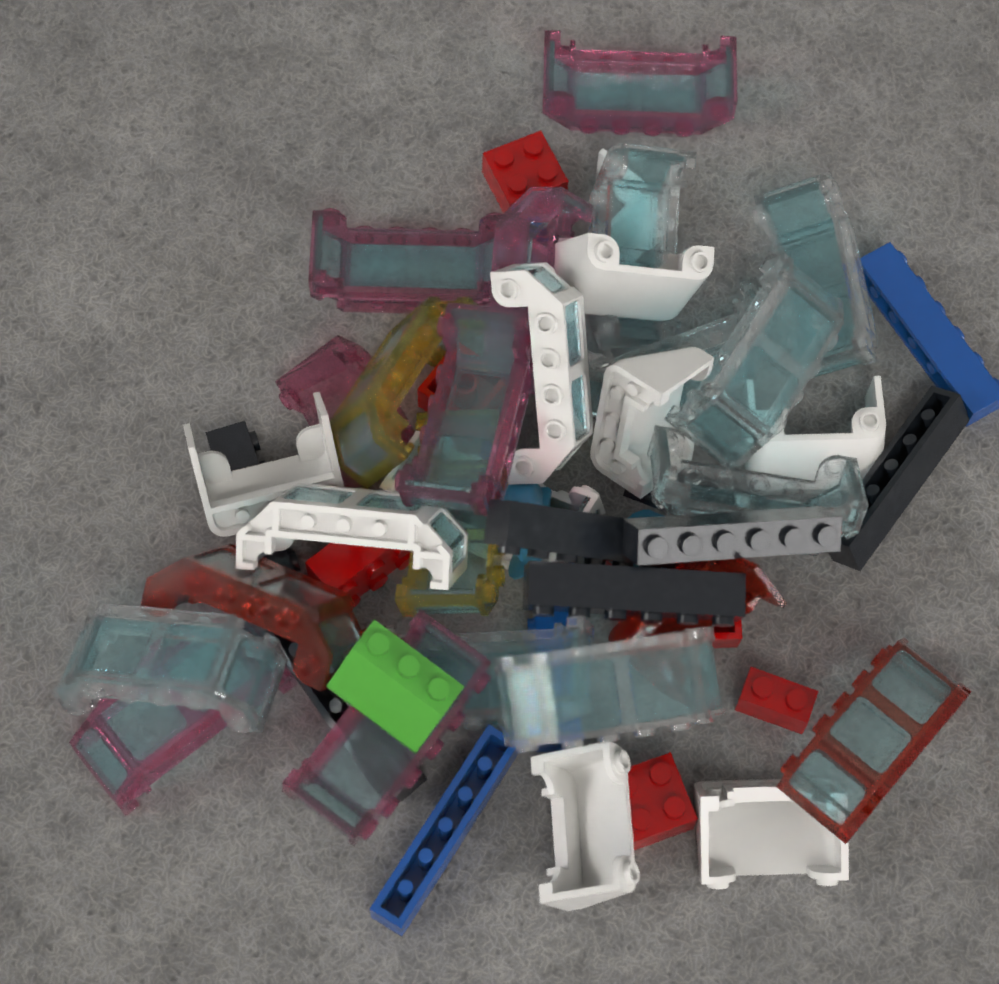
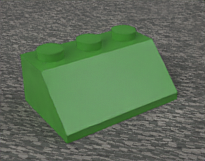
[326,619,465,754]

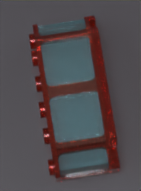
[139,544,367,691]
[776,638,972,844]

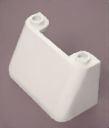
[554,233,714,321]
[590,347,714,499]
[531,741,639,911]
[694,778,849,889]

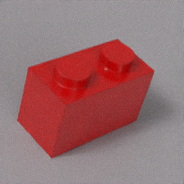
[735,667,819,734]

